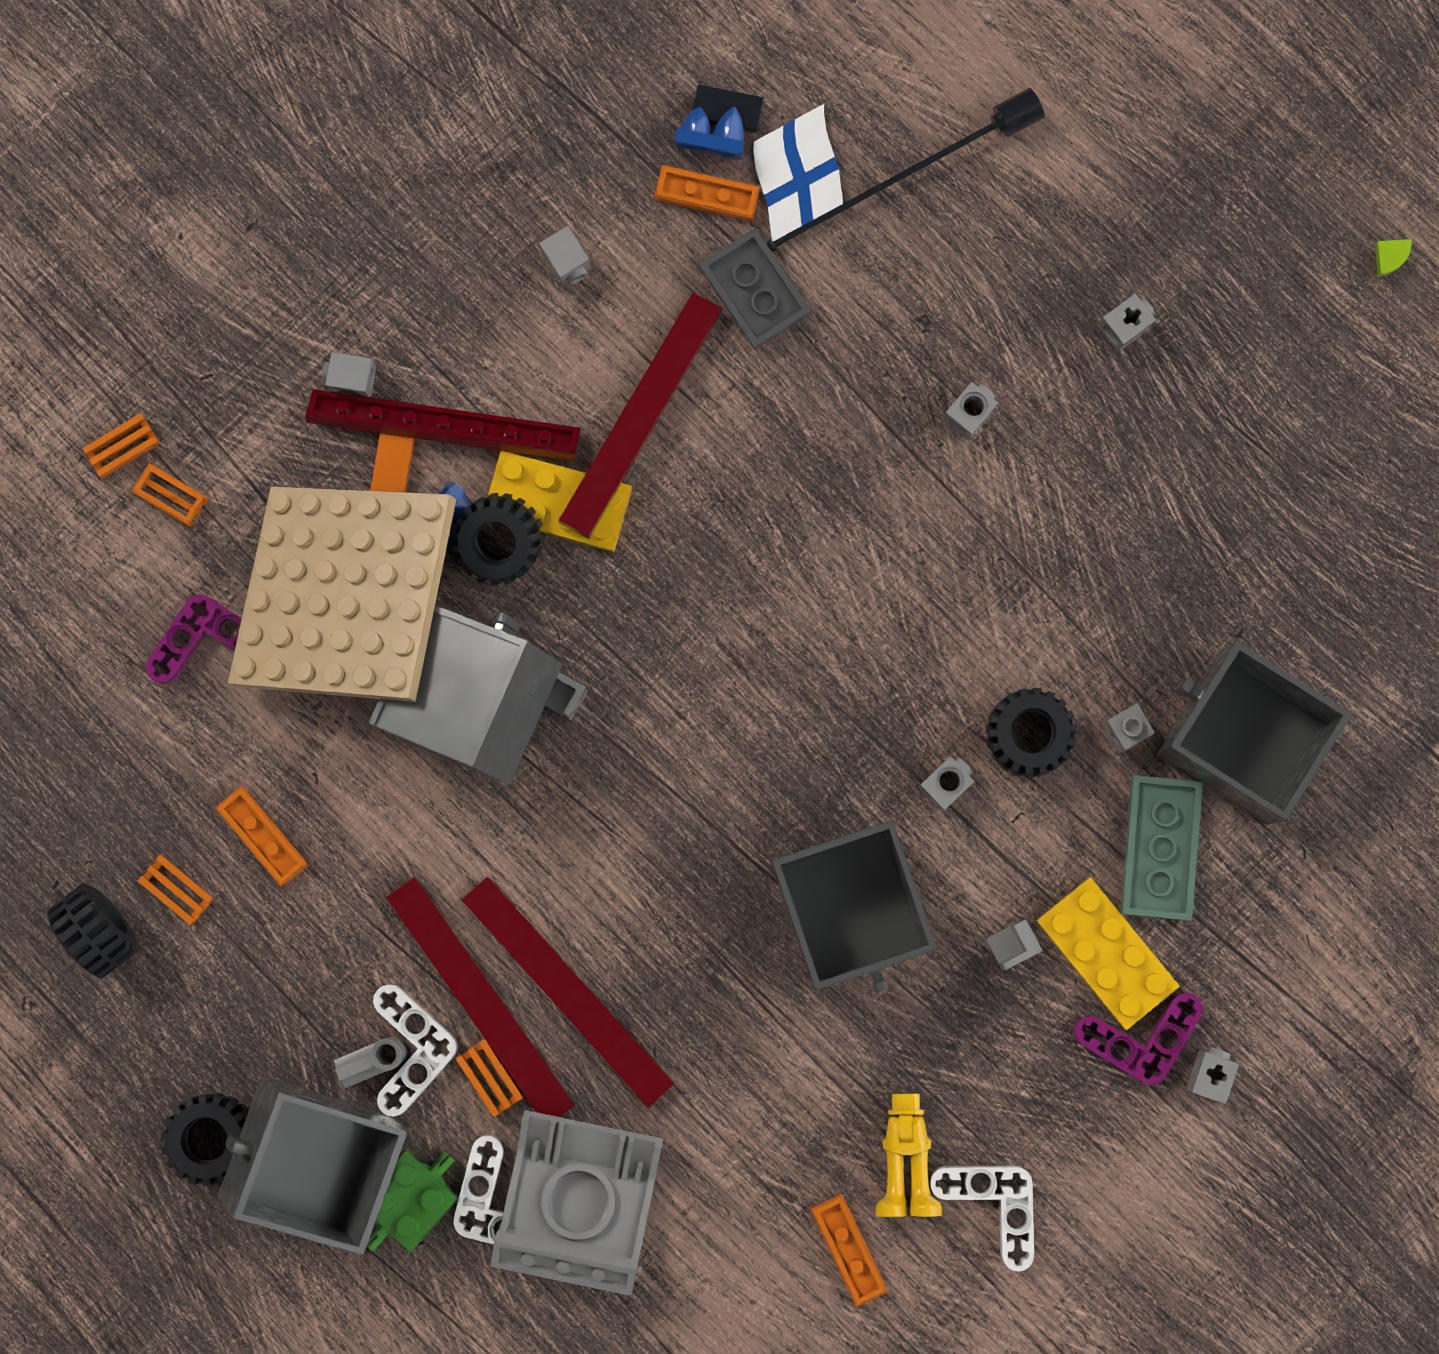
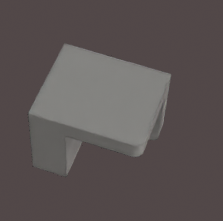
[545,672,588,721]
[986,919,1043,970]

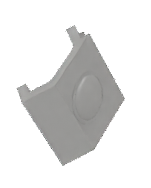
[490,1110,663,1296]

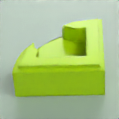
[1375,239,1412,277]

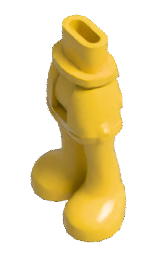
[875,1094,942,1217]

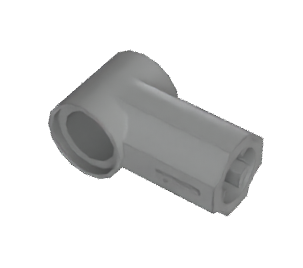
[334,1036,408,1088]

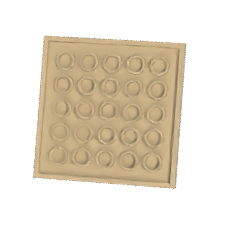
[228,487,456,702]

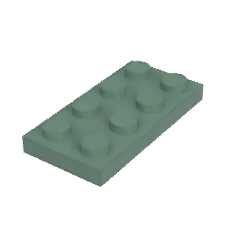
[1120,775,1203,921]

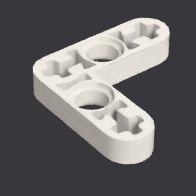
[373,984,458,1117]
[454,1135,504,1244]
[929,1165,1034,1272]

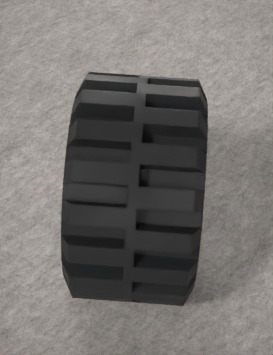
[452,493,544,585]
[985,688,1077,777]
[47,883,138,979]
[160,1093,248,1186]

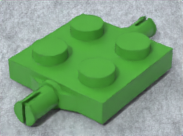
[367,1150,459,1252]

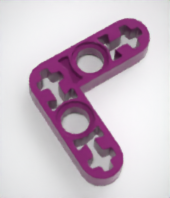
[146,595,242,684]
[1073,993,1203,1085]

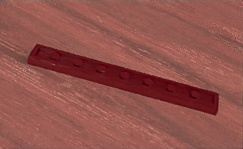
[559,292,722,539]
[305,389,581,462]
[386,877,575,1117]
[462,877,675,1108]

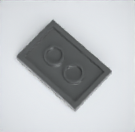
[699,228,811,350]

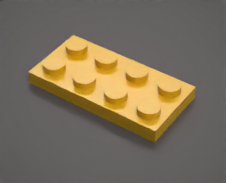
[487,451,633,553]
[1036,877,1180,1030]

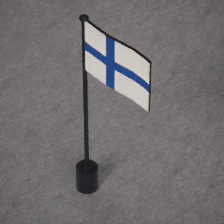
[753,88,1045,252]

